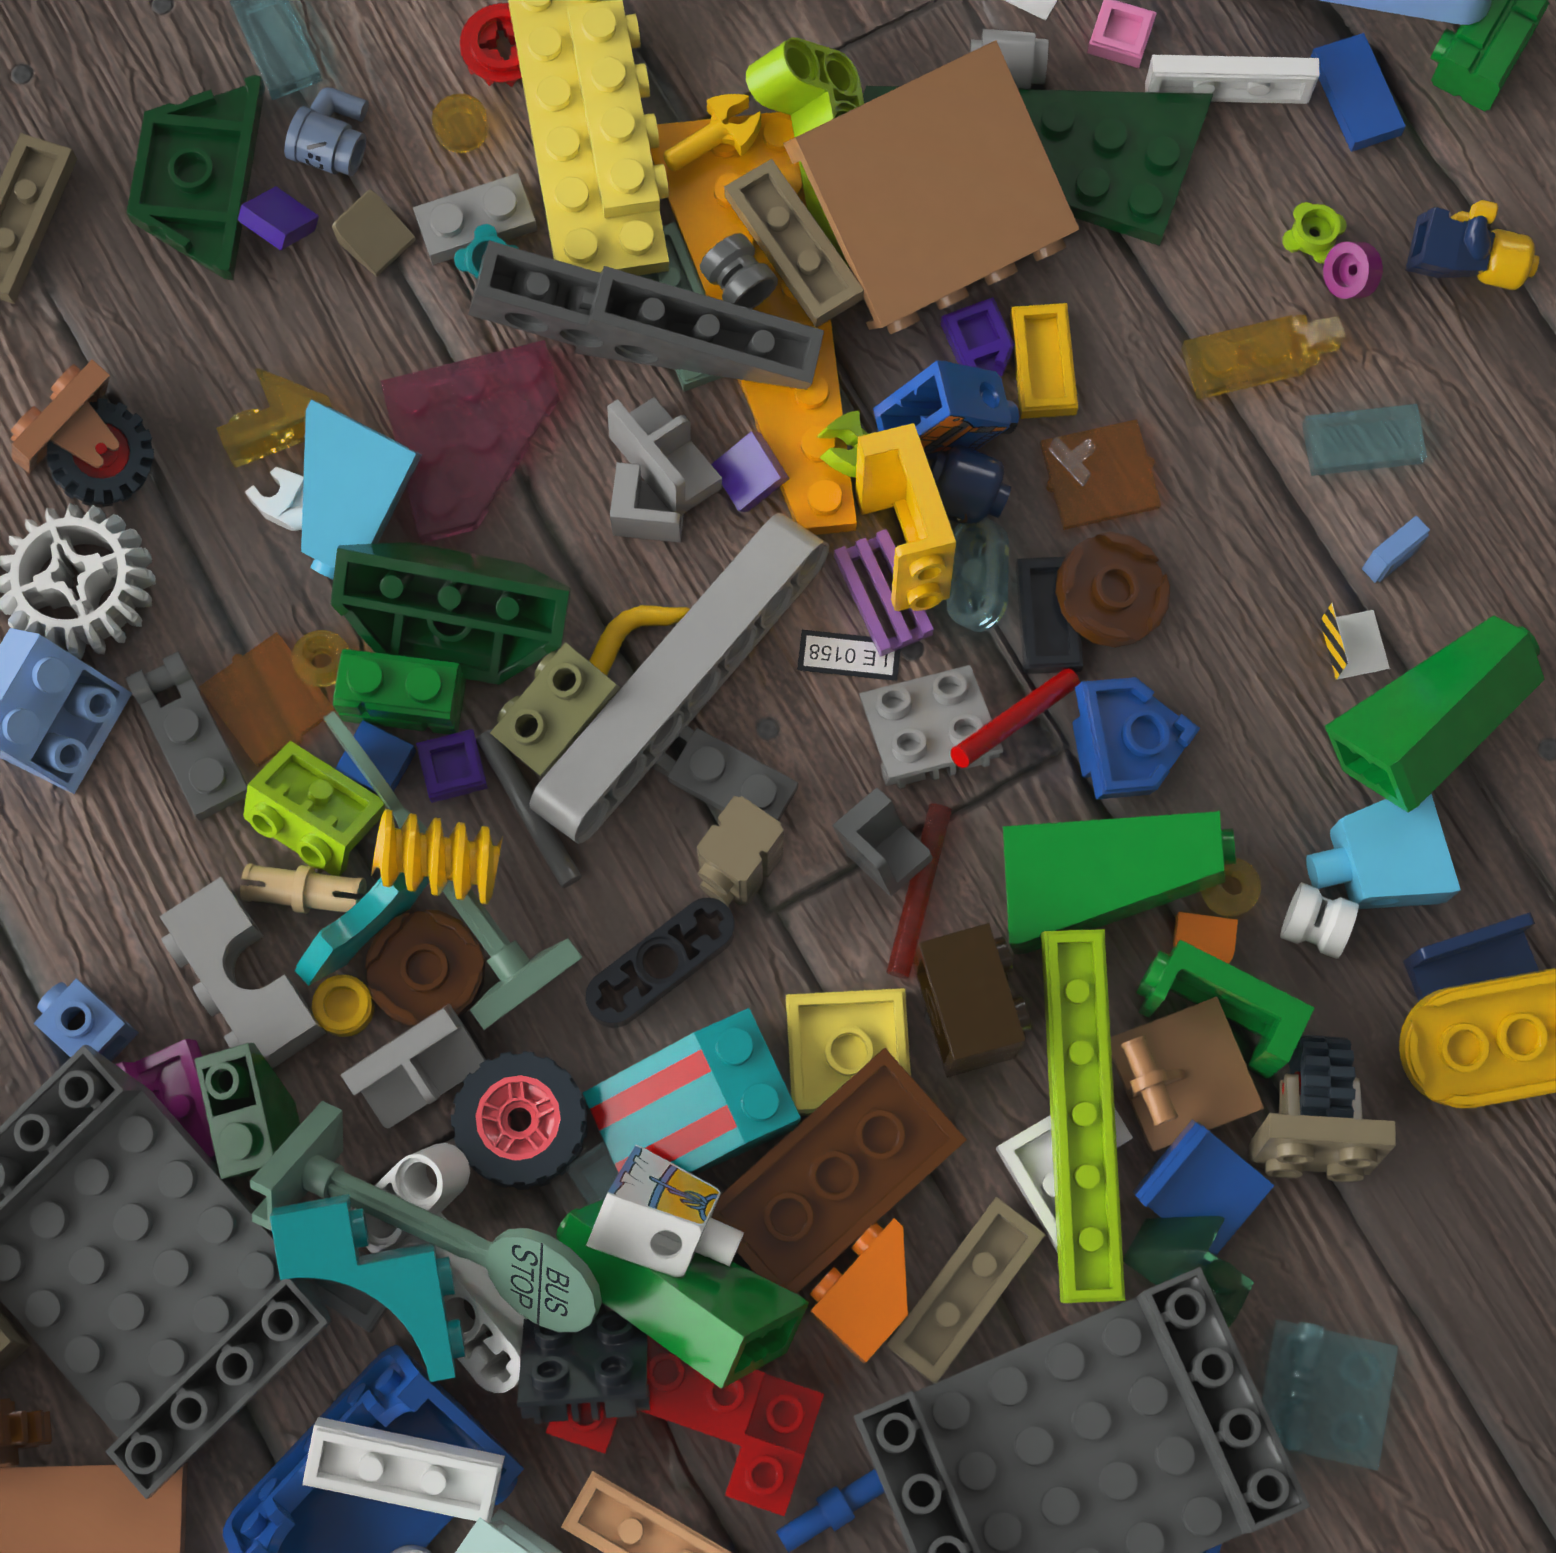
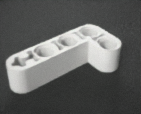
[354,1143,527,1393]

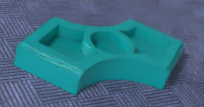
[295,872,429,986]

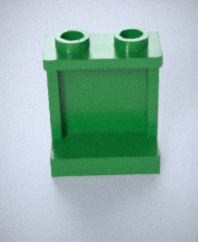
[1136,940,1315,1079]

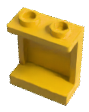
[855,423,956,611]

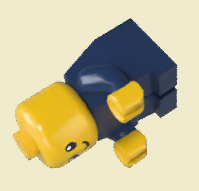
[1405,200,1539,290]

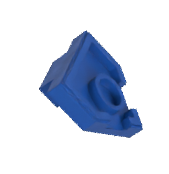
[1072,677,1200,800]

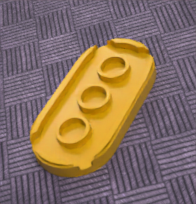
[1399,968,1556,1108]

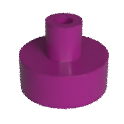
[1323,242,1383,299]

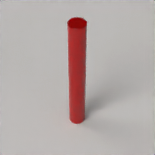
[951,668,1080,768]

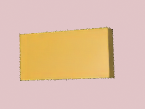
[1010,303,1078,419]

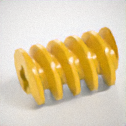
[371,809,503,905]

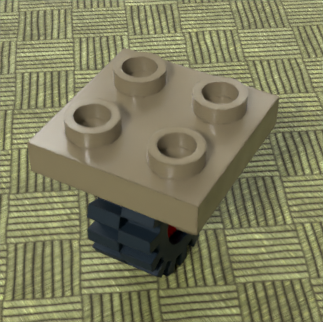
[1248,1035,1396,1182]

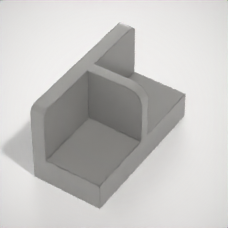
[607,397,722,516]
[341,1003,486,1128]

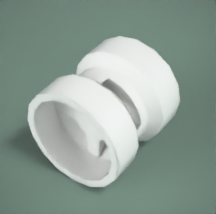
[1280,882,1359,959]

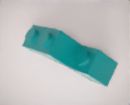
[269,1194,466,1382]

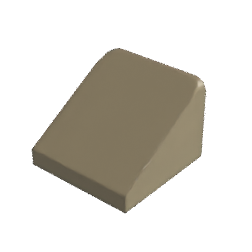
[332,189,416,277]

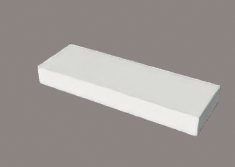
[1145,55,1319,104]
[302,1417,505,1523]

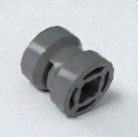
[700,233,778,309]

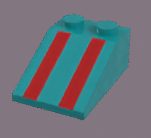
[582,1008,801,1175]

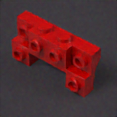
[546,1336,824,1517]

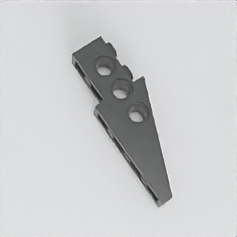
[468,240,824,390]

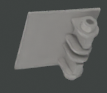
[859,665,1003,789]

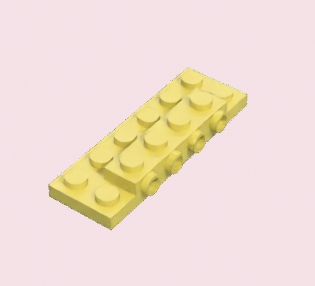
[508,0,669,276]

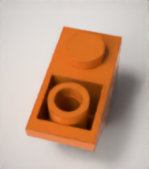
[809,1218,908,1364]

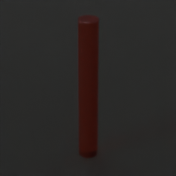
[886,803,952,979]

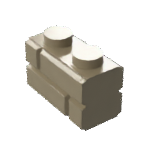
[697,796,784,906]

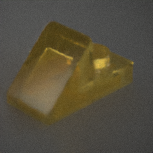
[216,368,333,468]

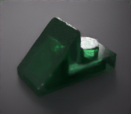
[1123,1216,1254,1328]

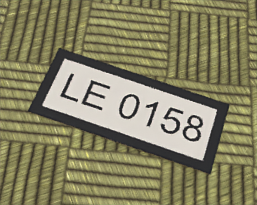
[797,629,901,681]

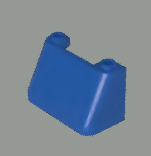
[222,1345,524,1553]

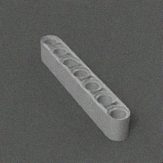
[529,513,829,844]

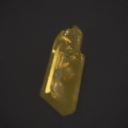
[1181,315,1346,399]

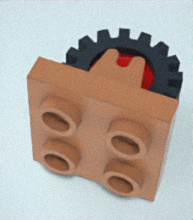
[11,359,154,507]

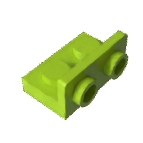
[243,741,386,876]

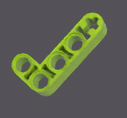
[746,37,864,268]

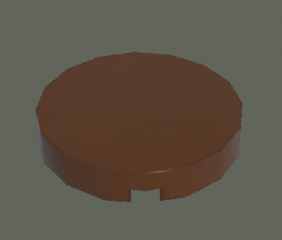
[1056,532,1170,648]
[366,910,485,1028]

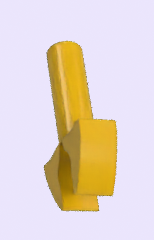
[663,94,761,171]

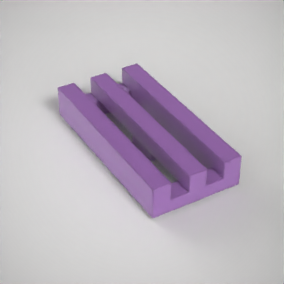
[834,529,934,657]

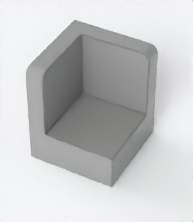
[610,462,684,543]

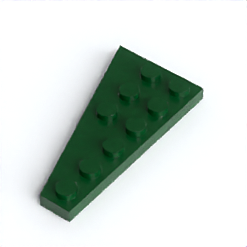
[863,85,1213,246]

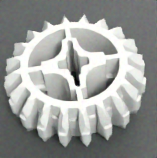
[0,503,156,659]

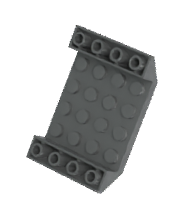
[0,1045,332,1499]
[853,1267,1310,1553]

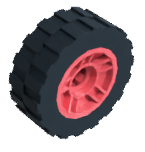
[451,1051,588,1190]

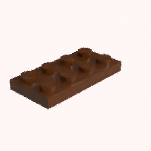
[711,1048,967,1294]

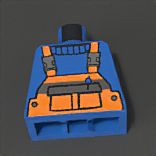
[873,360,1019,460]

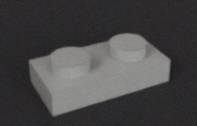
[413,173,538,265]

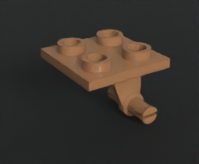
[1111,997,1264,1153]

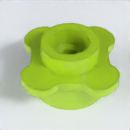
[1282,202,1347,264]

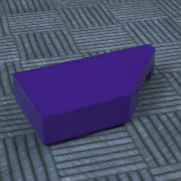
[940,297,1015,379]

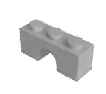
[159,877,326,1069]

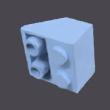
[0,628,132,794]

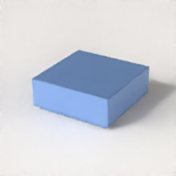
[1362,515,1430,583]

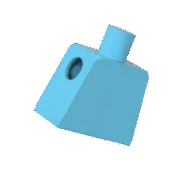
[1306,794,1461,909]

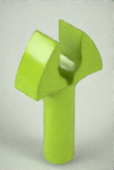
[817,411,869,478]

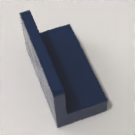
[1403,912,1539,1002]

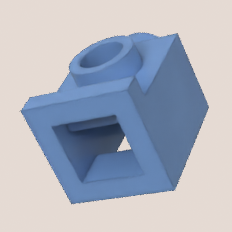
[34,978,139,1062]

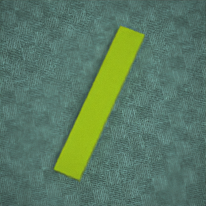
[1041,929,1125,1303]

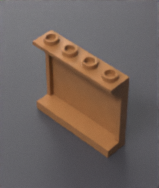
[783,40,1080,334]

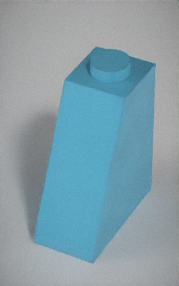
[301,399,422,580]

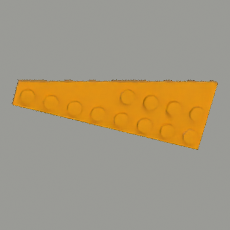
[650,112,857,535]

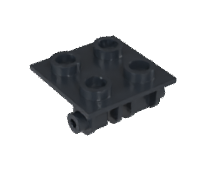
[517,1311,650,1424]

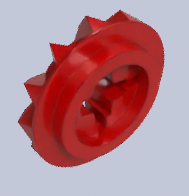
[460,3,522,87]

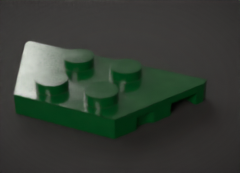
[126,75,265,280]

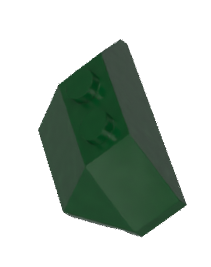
[330,542,571,685]

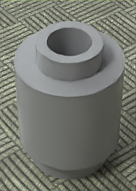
[969,29,1049,89]

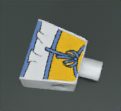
[586,1145,744,1278]

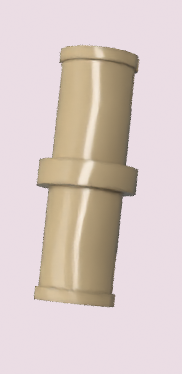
[240,863,367,914]

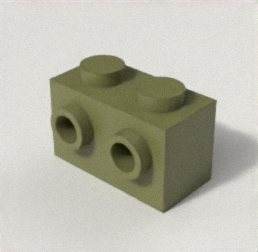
[490,642,621,777]

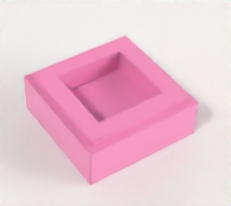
[1087,0,1157,68]

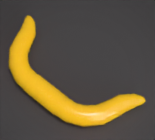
[589,605,690,676]

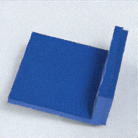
[1132,1119,1275,1260]

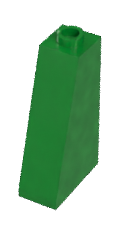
[1325,615,1545,813]
[1003,811,1236,954]
[556,1199,809,1389]

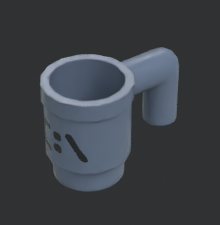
[284,87,369,176]

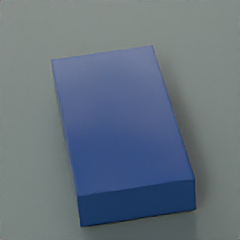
[1310,33,1406,152]

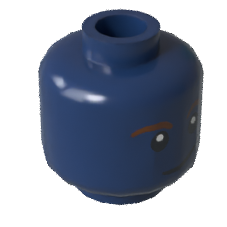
[930,444,1011,529]

